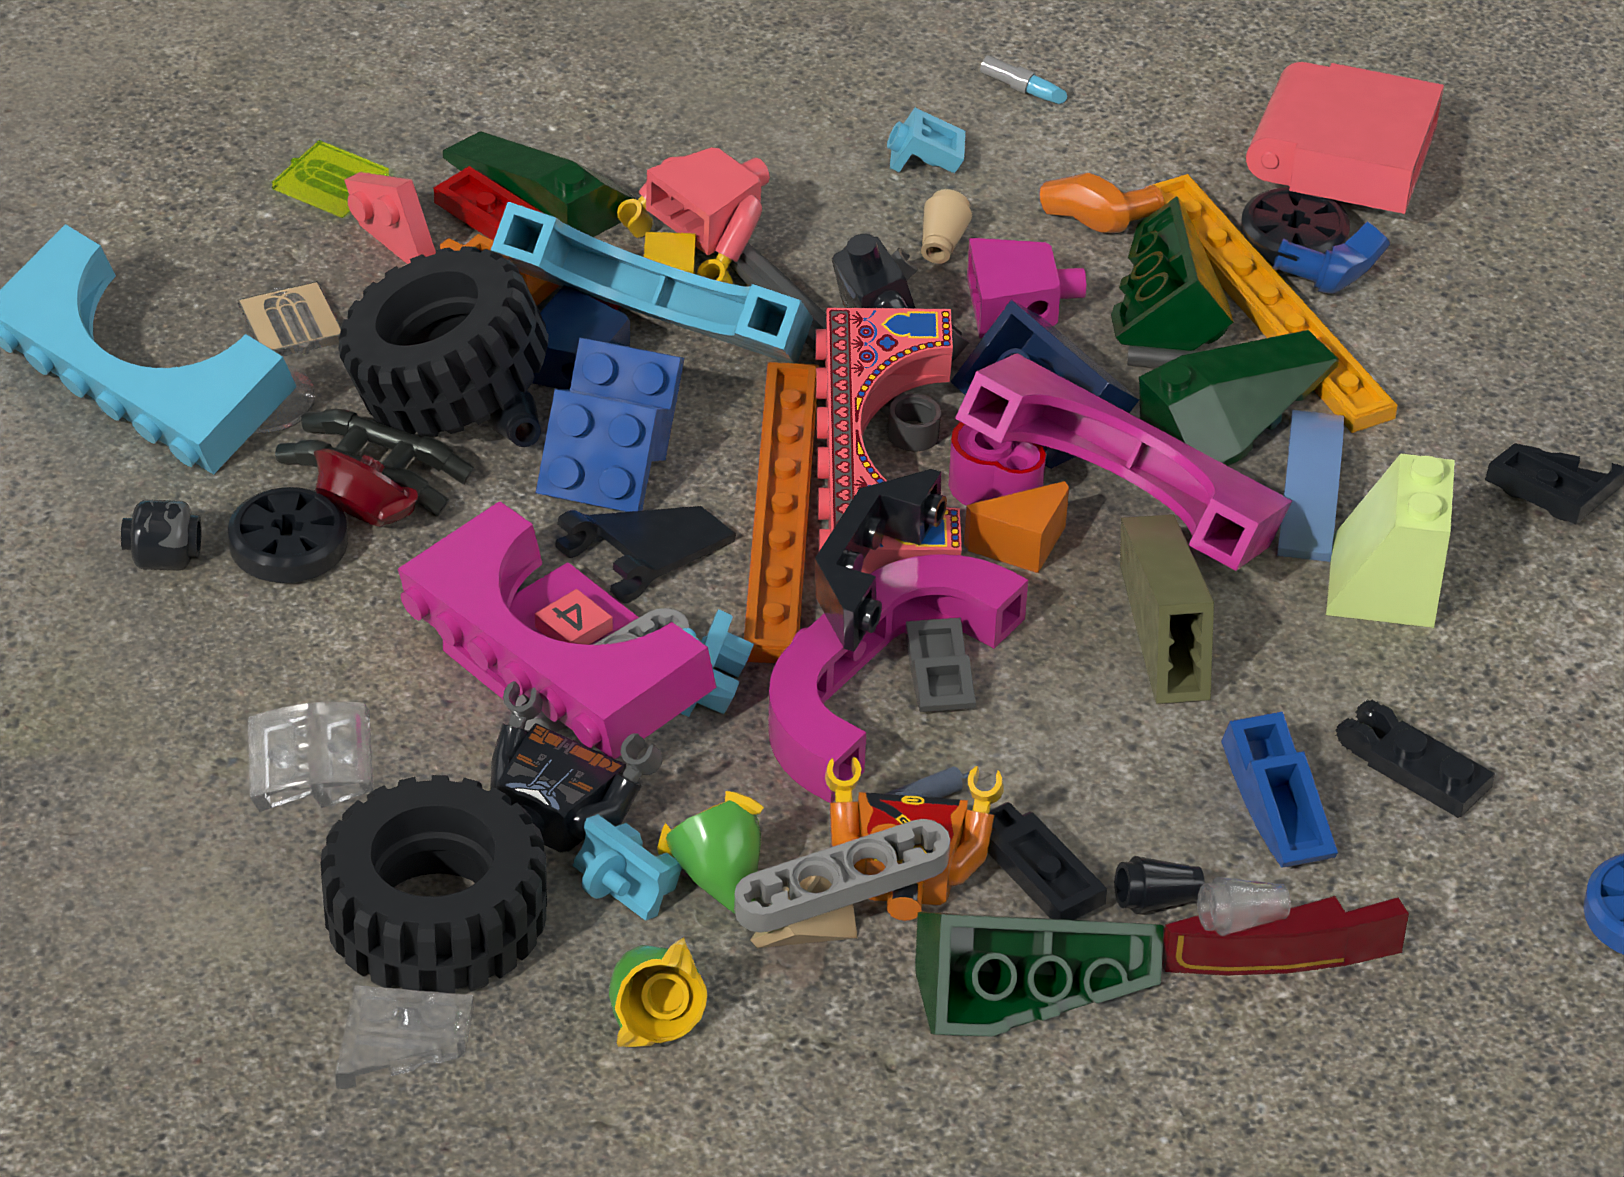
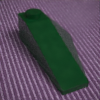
[915,912,1164,1037]

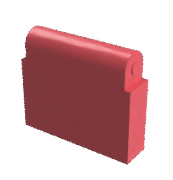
[1246,62,1444,214]

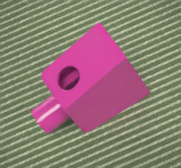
[967,238,1086,338]

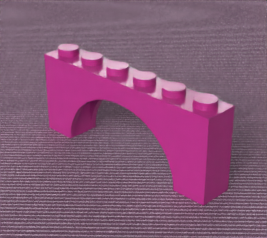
[955,353,1292,571]
[398,501,716,759]

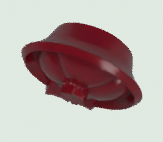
[314,448,418,527]

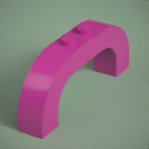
[768,554,1028,803]

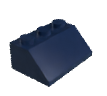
[950,300,1139,469]

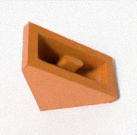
[964,481,1069,573]

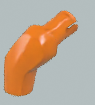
[1040,172,1164,233]

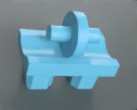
[681,609,754,717]
[573,814,682,921]

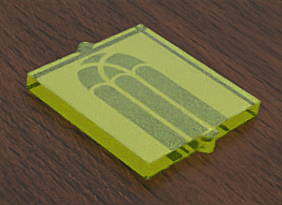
[272,140,389,218]

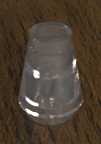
[1197,877,1291,936]

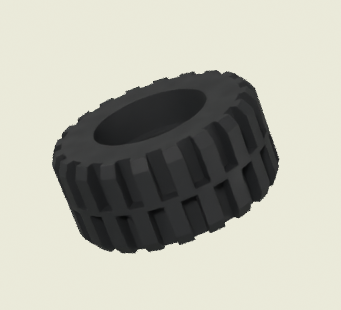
[338,246,548,437]
[320,775,547,997]

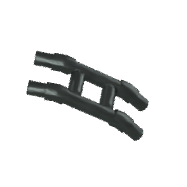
[275,408,474,516]

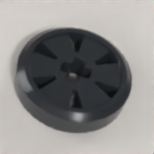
[1240,187,1350,266]
[228,487,348,583]

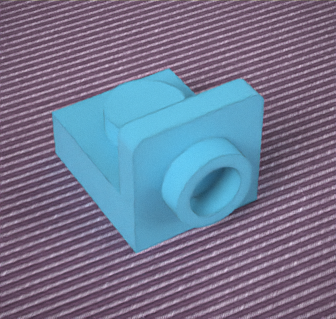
[887,108,966,173]

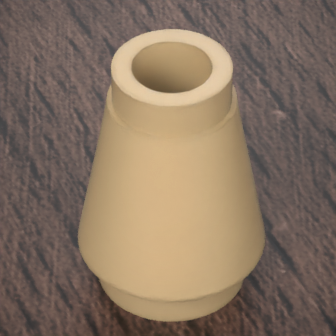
[921,189,972,264]

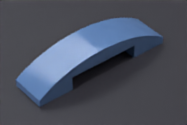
[1277,410,1344,562]

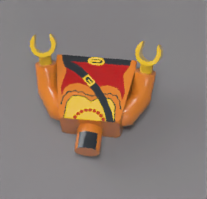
[825,757,1004,921]

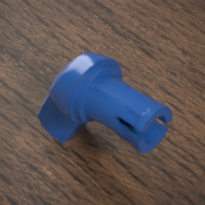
[1273,221,1390,294]

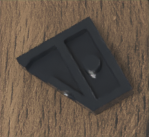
[1485,443,1624,525]

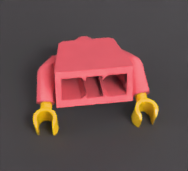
[617,147,770,284]

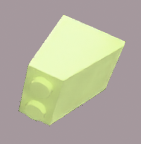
[1326,454,1455,628]

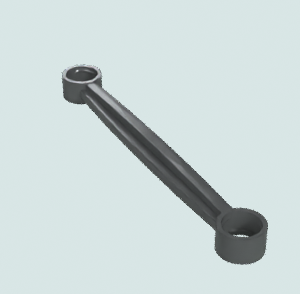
[695,243,941,452]

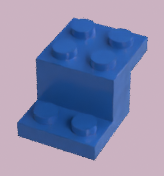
[536,338,685,512]

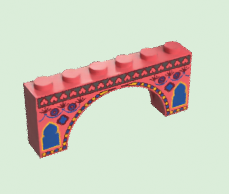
[815,308,962,574]

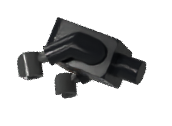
[831,234,969,361]
[490,681,662,853]

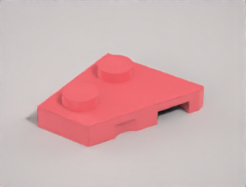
[344,172,436,264]

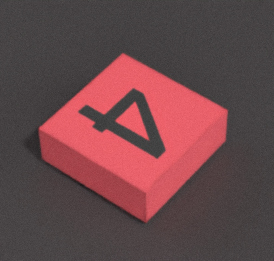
[535,589,613,645]

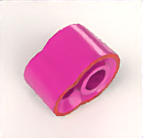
[948,422,1046,506]

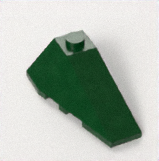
[443,131,638,237]
[1111,196,1234,351]
[1139,330,1338,466]

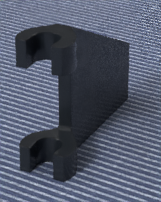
[555,506,736,603]

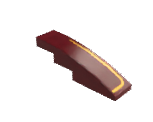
[1162,894,1409,976]

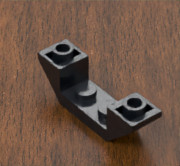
[815,469,947,652]

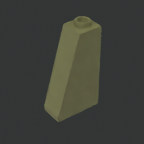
[1120,514,1214,704]

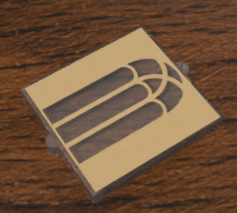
[238,281,341,357]

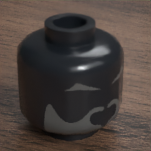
[121,500,202,571]

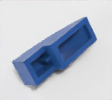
[1221,712,1338,868]

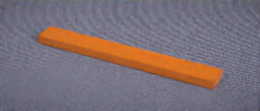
[744,362,819,663]

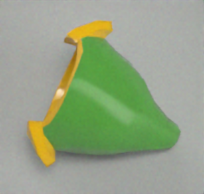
[657,791,764,914]
[609,937,707,1047]

